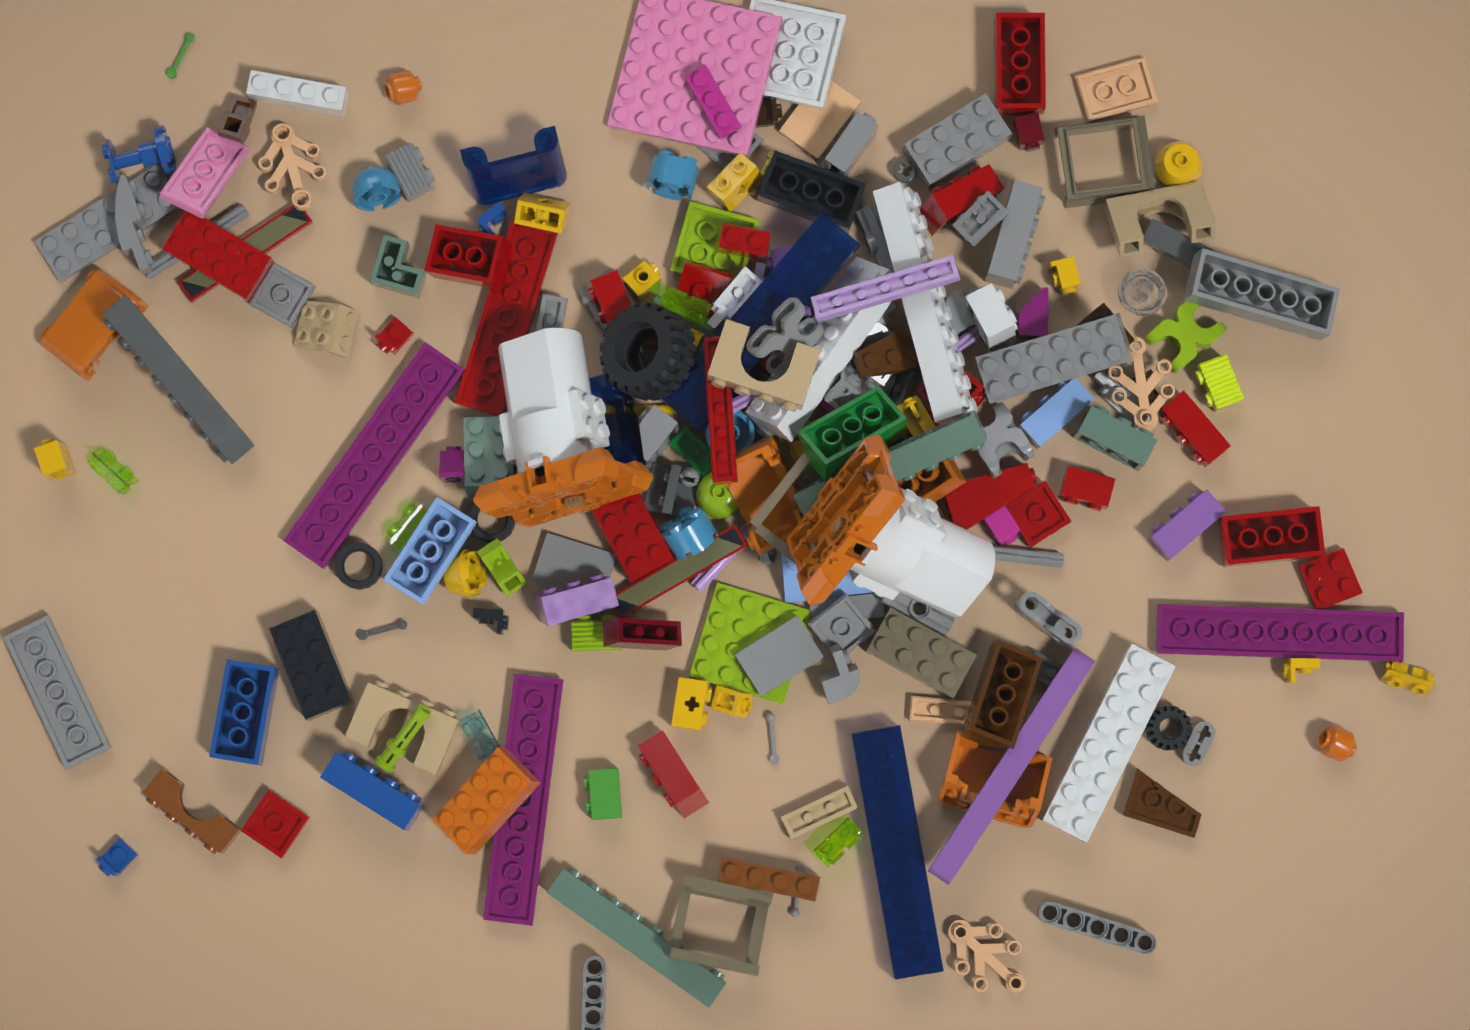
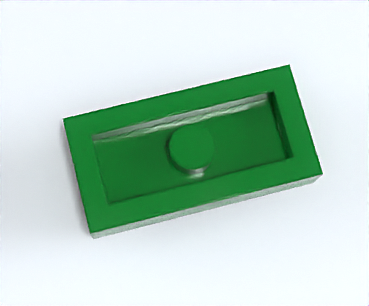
[669,426,712,477]

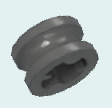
[894,160,916,183]

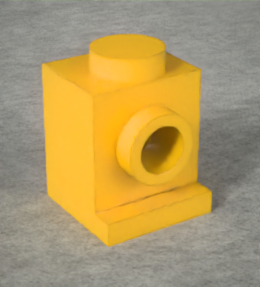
[1048,256,1081,296]
[622,260,661,300]

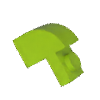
[477,538,527,596]

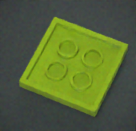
[670,201,760,284]

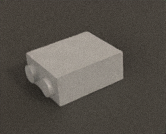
[824,112,878,176]

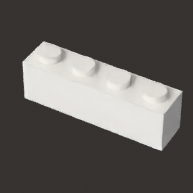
[246,70,349,117]

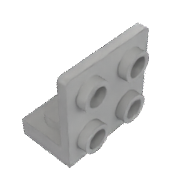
[953,191,1009,247]
[824,362,878,409]

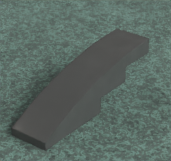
[1144,218,1218,269]

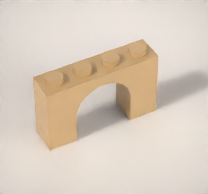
[1106,181,1216,258]
[707,319,821,412]
[345,680,461,775]

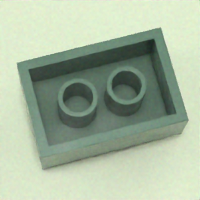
[1073,405,1157,471]
[463,416,516,497]

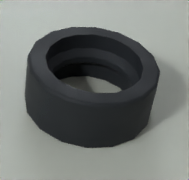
[469,503,515,543]
[335,542,383,590]

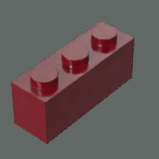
[602,618,682,651]

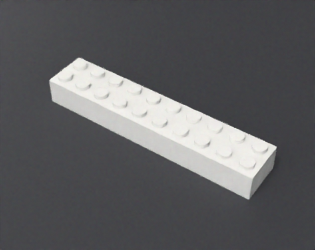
[873,182,978,424]

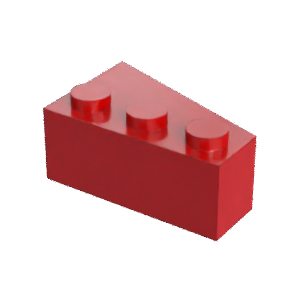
[920,164,1004,236]
[638,730,709,819]

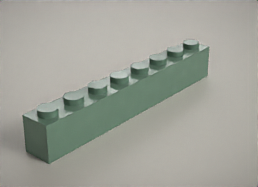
[794,409,987,516]
[547,867,726,1008]

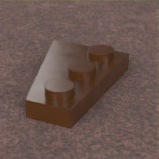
[853,325,921,379]
[1122,768,1202,838]

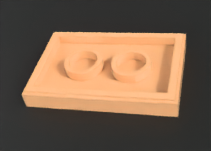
[1075,57,1158,123]
[779,80,861,160]

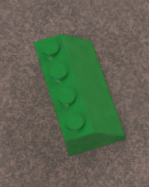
[797,386,907,482]

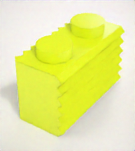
[1195,354,1244,412]

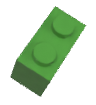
[584,768,622,820]

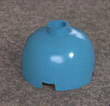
[352,166,401,211]

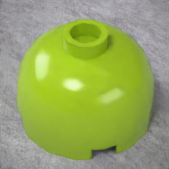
[695,472,739,519]

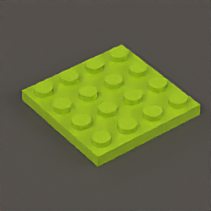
[689,582,810,705]

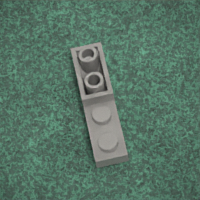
[115,174,154,275]

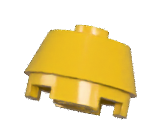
[1155,141,1203,187]
[443,549,487,598]

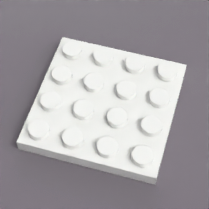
[749,0,847,110]

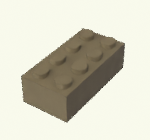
[866,607,977,699]

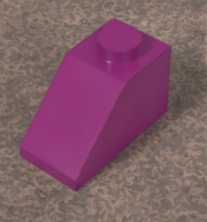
[1015,287,1048,339]
[439,446,464,483]

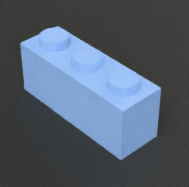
[1018,378,1095,449]

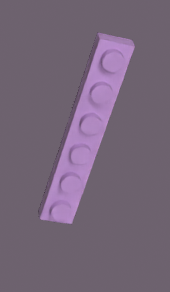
[811,255,961,323]

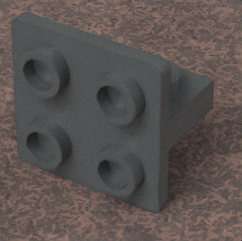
[645,463,701,517]

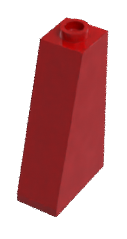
[944,463,1037,530]

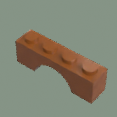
[143,769,242,854]
[718,857,821,901]

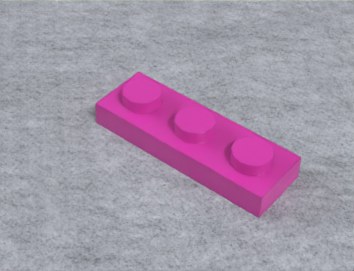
[684,64,742,139]

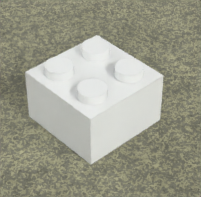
[965,283,1018,352]

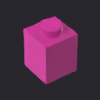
[982,506,1021,546]

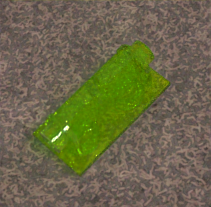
[660,286,712,325]
[88,448,139,495]
[385,501,428,550]
[813,817,864,867]

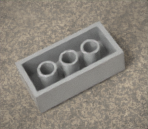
[903,93,1012,190]
[984,180,1045,289]

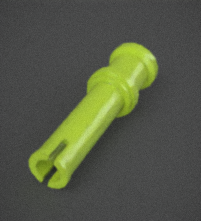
[375,704,431,772]

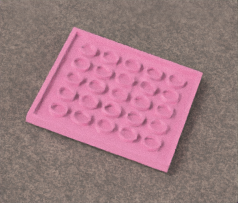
[607,0,783,157]

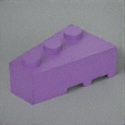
[533,573,619,626]

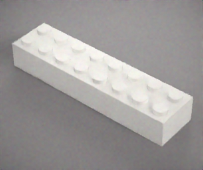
[745,257,892,442]
[1040,644,1176,843]

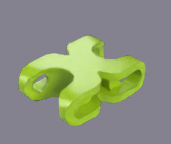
[1144,302,1227,373]

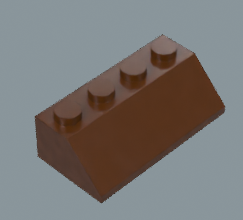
[961,640,1043,749]

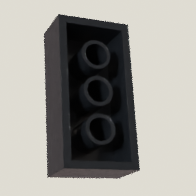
[758,151,866,234]
[269,610,355,721]

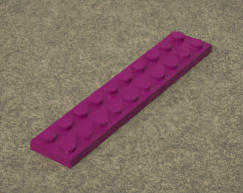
[283,342,465,569]
[1156,604,1404,662]
[483,674,564,926]

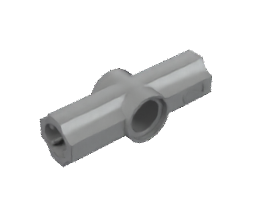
[856,204,894,273]
[880,593,955,636]

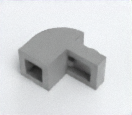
[945,286,983,336]
[818,644,860,704]

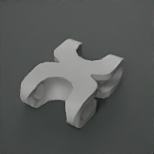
[747,298,824,378]
[975,402,1034,478]
[1015,592,1082,647]

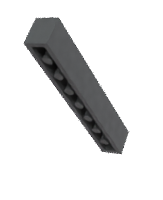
[102,294,255,464]

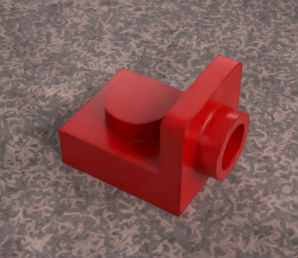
[375,317,414,355]

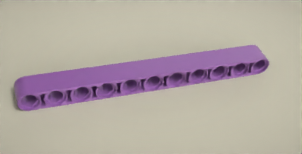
[928,647,1095,885]

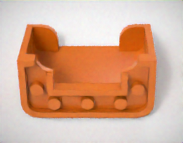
[39,269,149,382]
[719,435,804,555]
[938,730,1053,828]

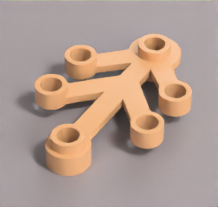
[258,123,327,211]
[1108,337,1175,431]
[948,920,1026,993]

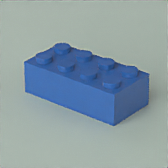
[209,659,280,766]
[320,751,425,831]

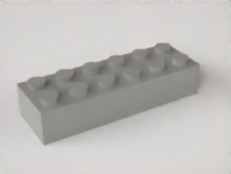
[1183,248,1340,341]
[975,313,1134,404]

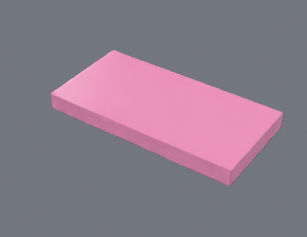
[159,127,250,219]

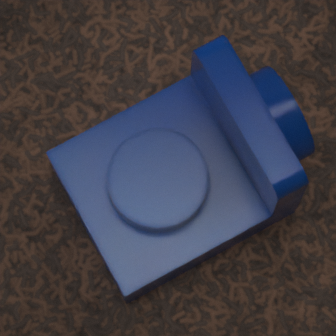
[477,201,506,235]
[96,838,139,877]

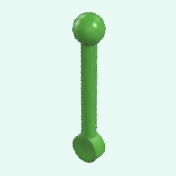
[166,33,195,79]

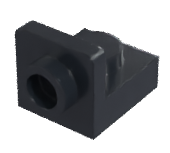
[473,608,509,635]

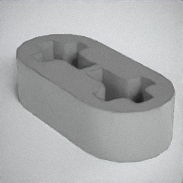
[1181,721,1215,766]

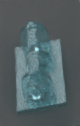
[460,709,500,763]

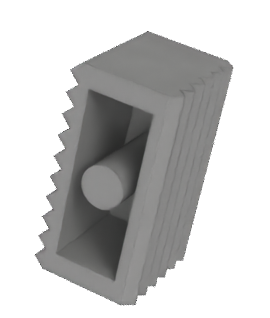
[385,143,436,202]

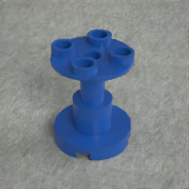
[101,125,177,184]

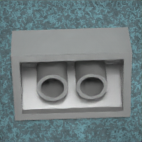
[639,405,679,470]

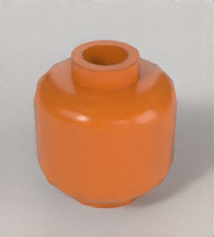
[384,70,422,105]
[1318,726,1357,762]

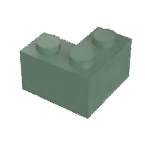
[370,235,426,299]

